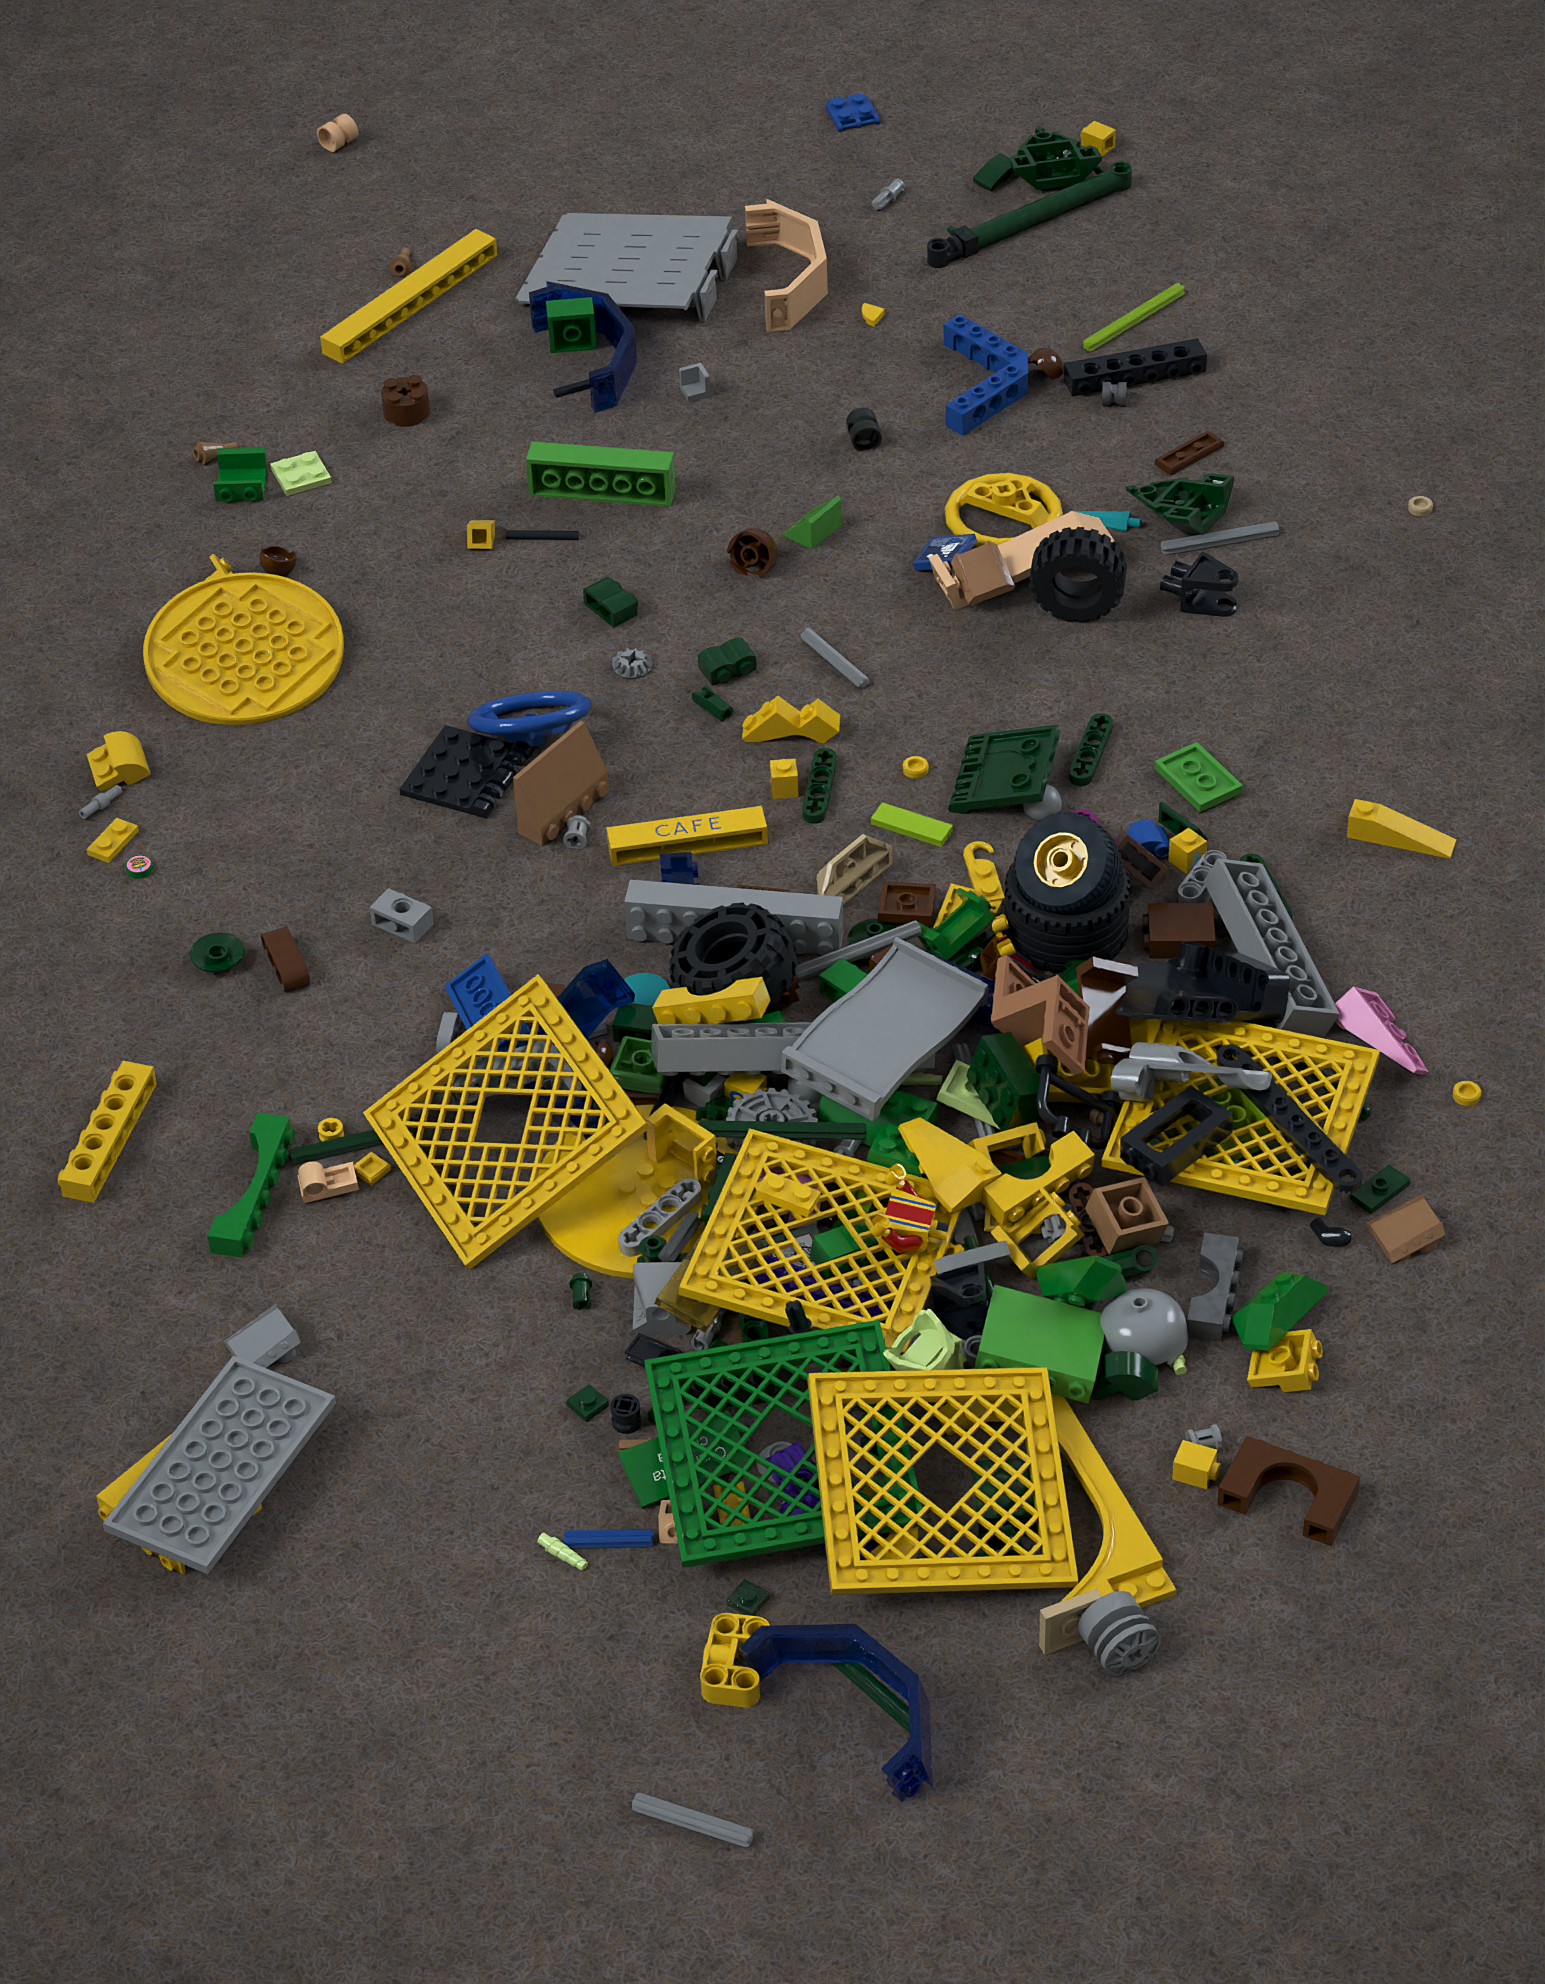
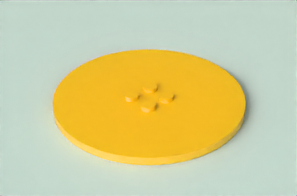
[143,572,344,725]
[537,1105,759,1278]

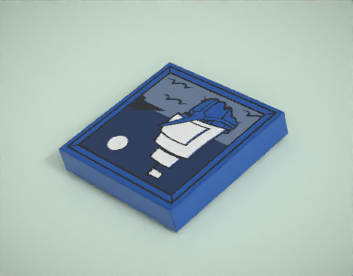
[913,534,977,571]

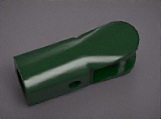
[692,686,734,722]

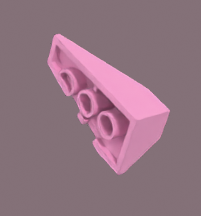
[1335,986,1429,1075]

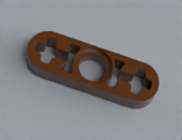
[1069,1183,1109,1257]

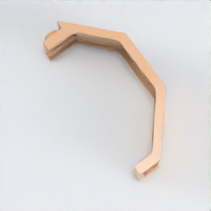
[745,199,828,332]

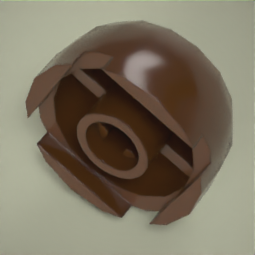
[727,528,778,577]

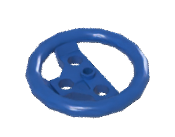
[467,691,592,747]

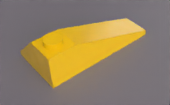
[1347,799,1456,859]
[898,1117,1002,1213]

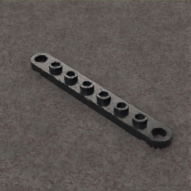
[1216,1045,1362,1193]

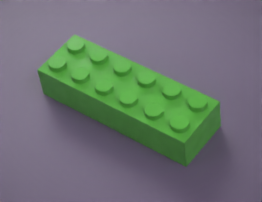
[526,442,676,507]

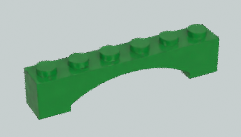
[207,1112,295,1258]

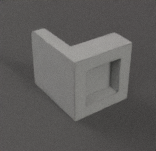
[679,363,710,402]
[683,1074,727,1107]

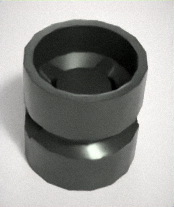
[846,407,882,451]

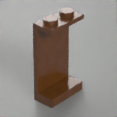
[1076,957,1139,1065]

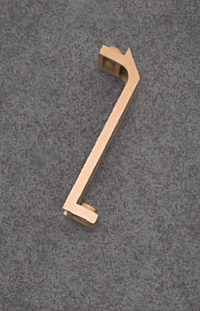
[929,511,1114,609]

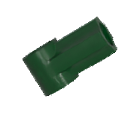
[1102,1245,1158,1277]

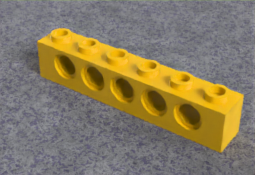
[58,1061,157,1203]

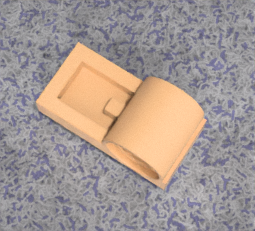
[297,1162,359,1203]

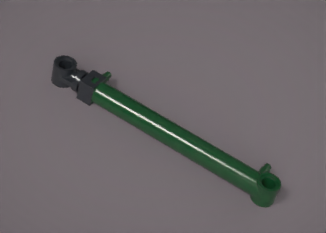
[927,161,1132,268]

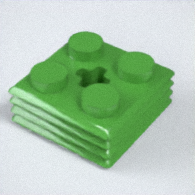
[609,1036,667,1093]

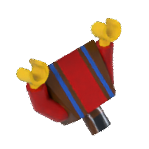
[979,914,1042,983]

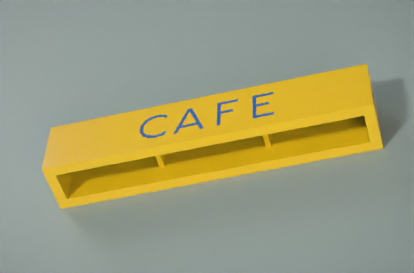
[606,806,768,866]

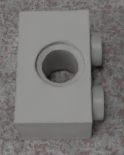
[370,888,434,943]

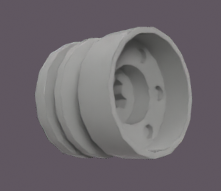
[1078,1591,1161,1676]

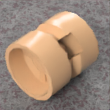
[317,113,359,153]

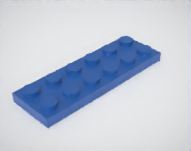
[444,953,536,1059]

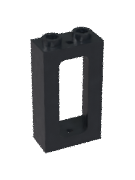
[1120,1085,1233,1187]

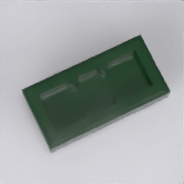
[1350,1164,1410,1214]

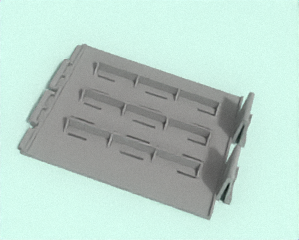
[515,213,739,322]

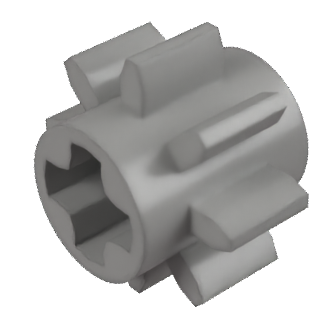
[1041,1214,1066,1244]

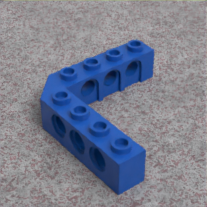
[943,314,1028,436]

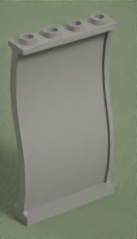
[781,937,988,1122]

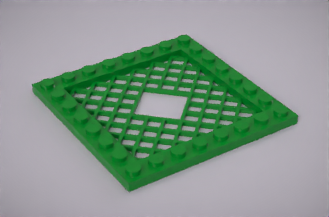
[644,1320,925,1568]

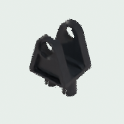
[1160,552,1239,617]
[930,1262,989,1340]

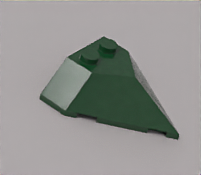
[1010,126,1102,191]
[1126,473,1235,535]

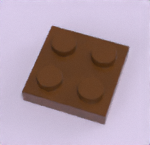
[878,881,936,925]

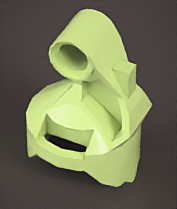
[883,1309,966,1371]

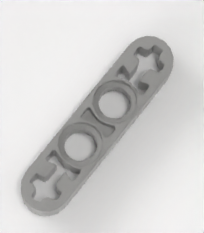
[618,1178,702,1257]

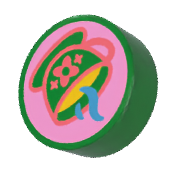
[126,855,153,879]

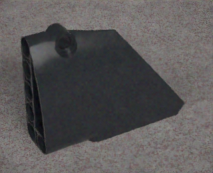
[1115,941,1290,1023]

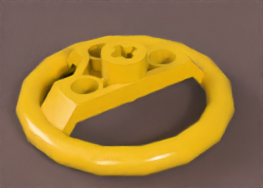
[944,473,1063,548]

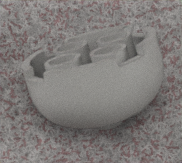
[1100,1288,1188,1365]

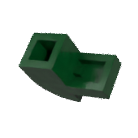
[1090,1351,1158,1401]

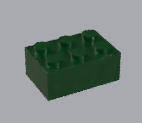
[966,1032,1040,1132]

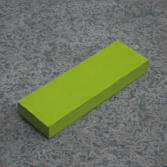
[871,802,953,847]

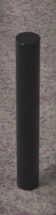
[553,371,622,398]
[506,530,579,540]

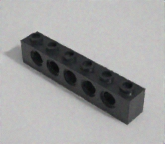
[1064,338,1207,397]

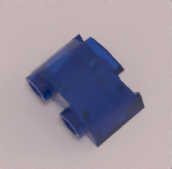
[660,852,699,885]

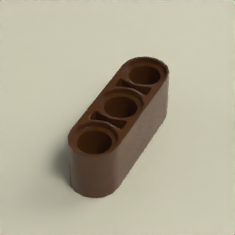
[261,927,310,992]

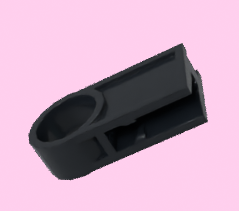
[625,1333,682,1368]

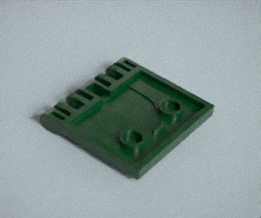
[948,724,1061,814]

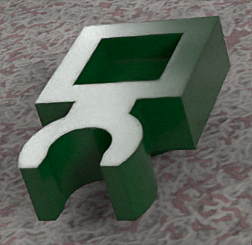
[695,1095,735,1121]

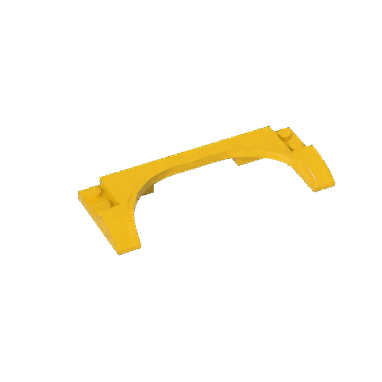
[938,1394,1176,1608]

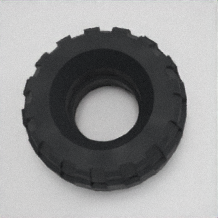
[669,902,797,1023]

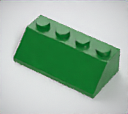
[816,1090,938,1148]

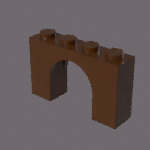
[1217,1436,1360,1546]

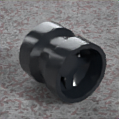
[610,1394,641,1434]

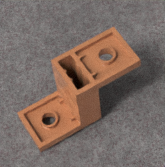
[991,955,1090,1075]

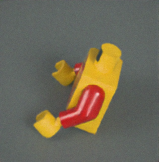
[871,1164,950,1253]

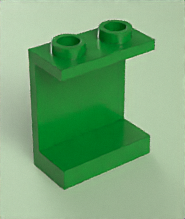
[213,447,267,502]

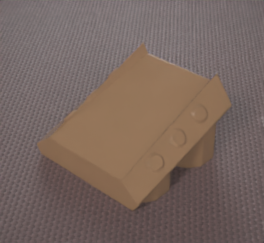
[951,540,1015,606]
[1366,1194,1445,1264]

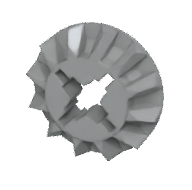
[612,647,652,678]

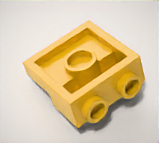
[1247,1329,1323,1392]

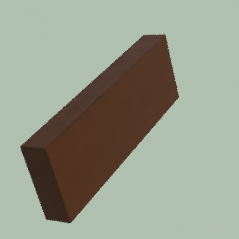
[1155,431,1224,476]

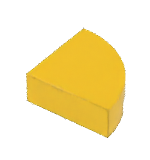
[862,303,885,327]

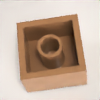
[1085,1177,1169,1255]

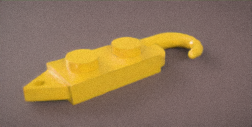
[963,841,1005,917]

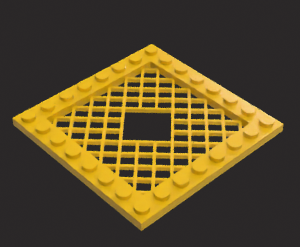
[363,974,651,1269]
[1102,1019,1380,1216]
[678,1128,963,1355]
[807,1367,1078,1595]

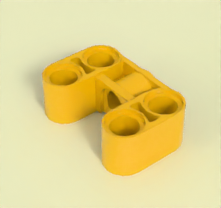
[700,1613,771,1707]

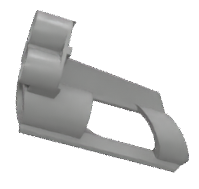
[1111,1042,1272,1102]

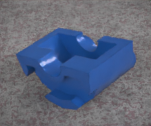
[1117,820,1169,858]

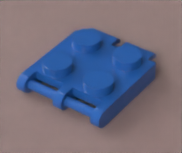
[826,93,880,132]

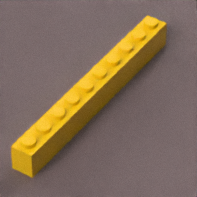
[320,229,497,364]

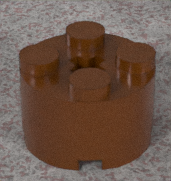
[381,375,430,427]

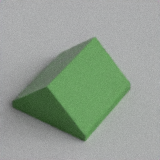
[782,495,842,549]

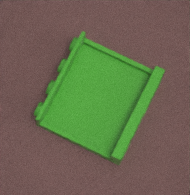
[973,1285,1105,1403]

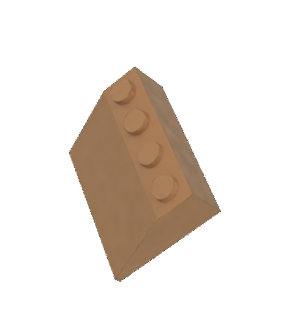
[513,721,609,846]

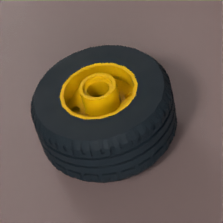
[1014,812,1122,915]

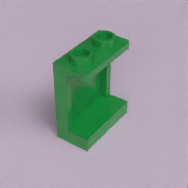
[917,888,995,960]

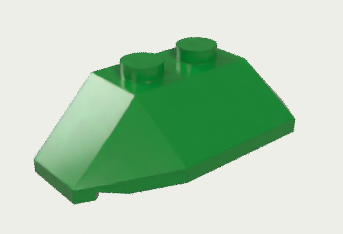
[1035,1255,1127,1306]
[1231,1272,1329,1350]

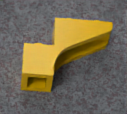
[742,696,840,743]

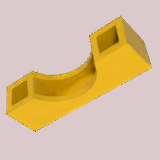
[652,977,770,1024]
[981,1131,1095,1226]

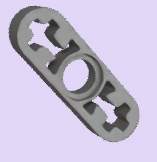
[934,1241,1011,1274]

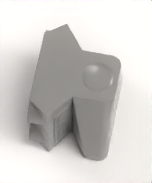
[633,1262,692,1335]

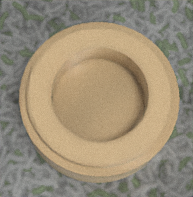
[1408,496,1433,516]

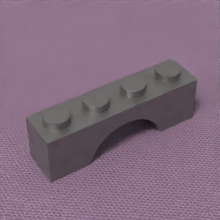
[1187,1233,1243,1342]

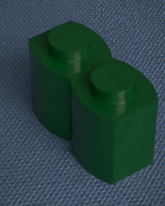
[583,577,638,627]
[698,638,757,686]

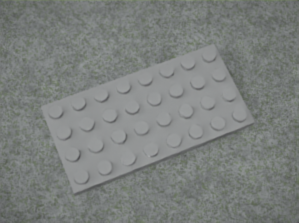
[103,1356,336,1574]

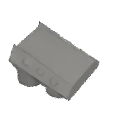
[224,1304,301,1369]

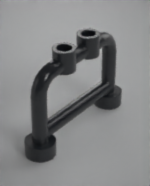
[1035,1054,1122,1150]

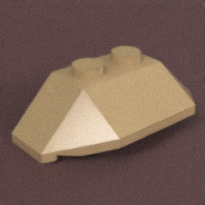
[816,834,893,905]

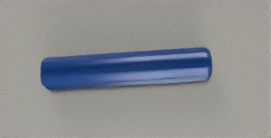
[564,1529,654,1548]

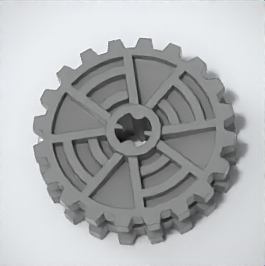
[726,1088,818,1152]

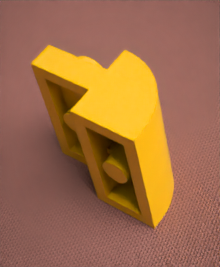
[87,731,151,791]

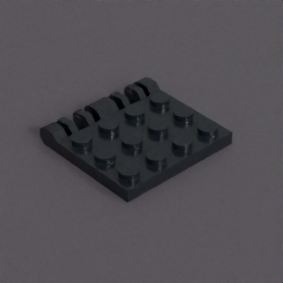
[399,725,533,819]

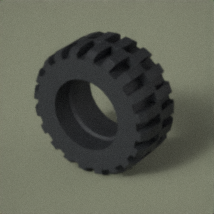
[1029,527,1127,623]

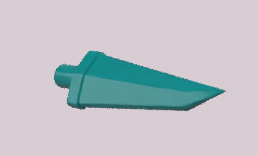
[1074,511,1142,532]

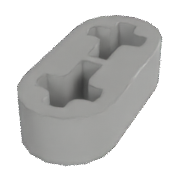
[436,1012,460,1054]

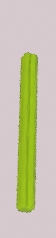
[1083,283,1185,352]

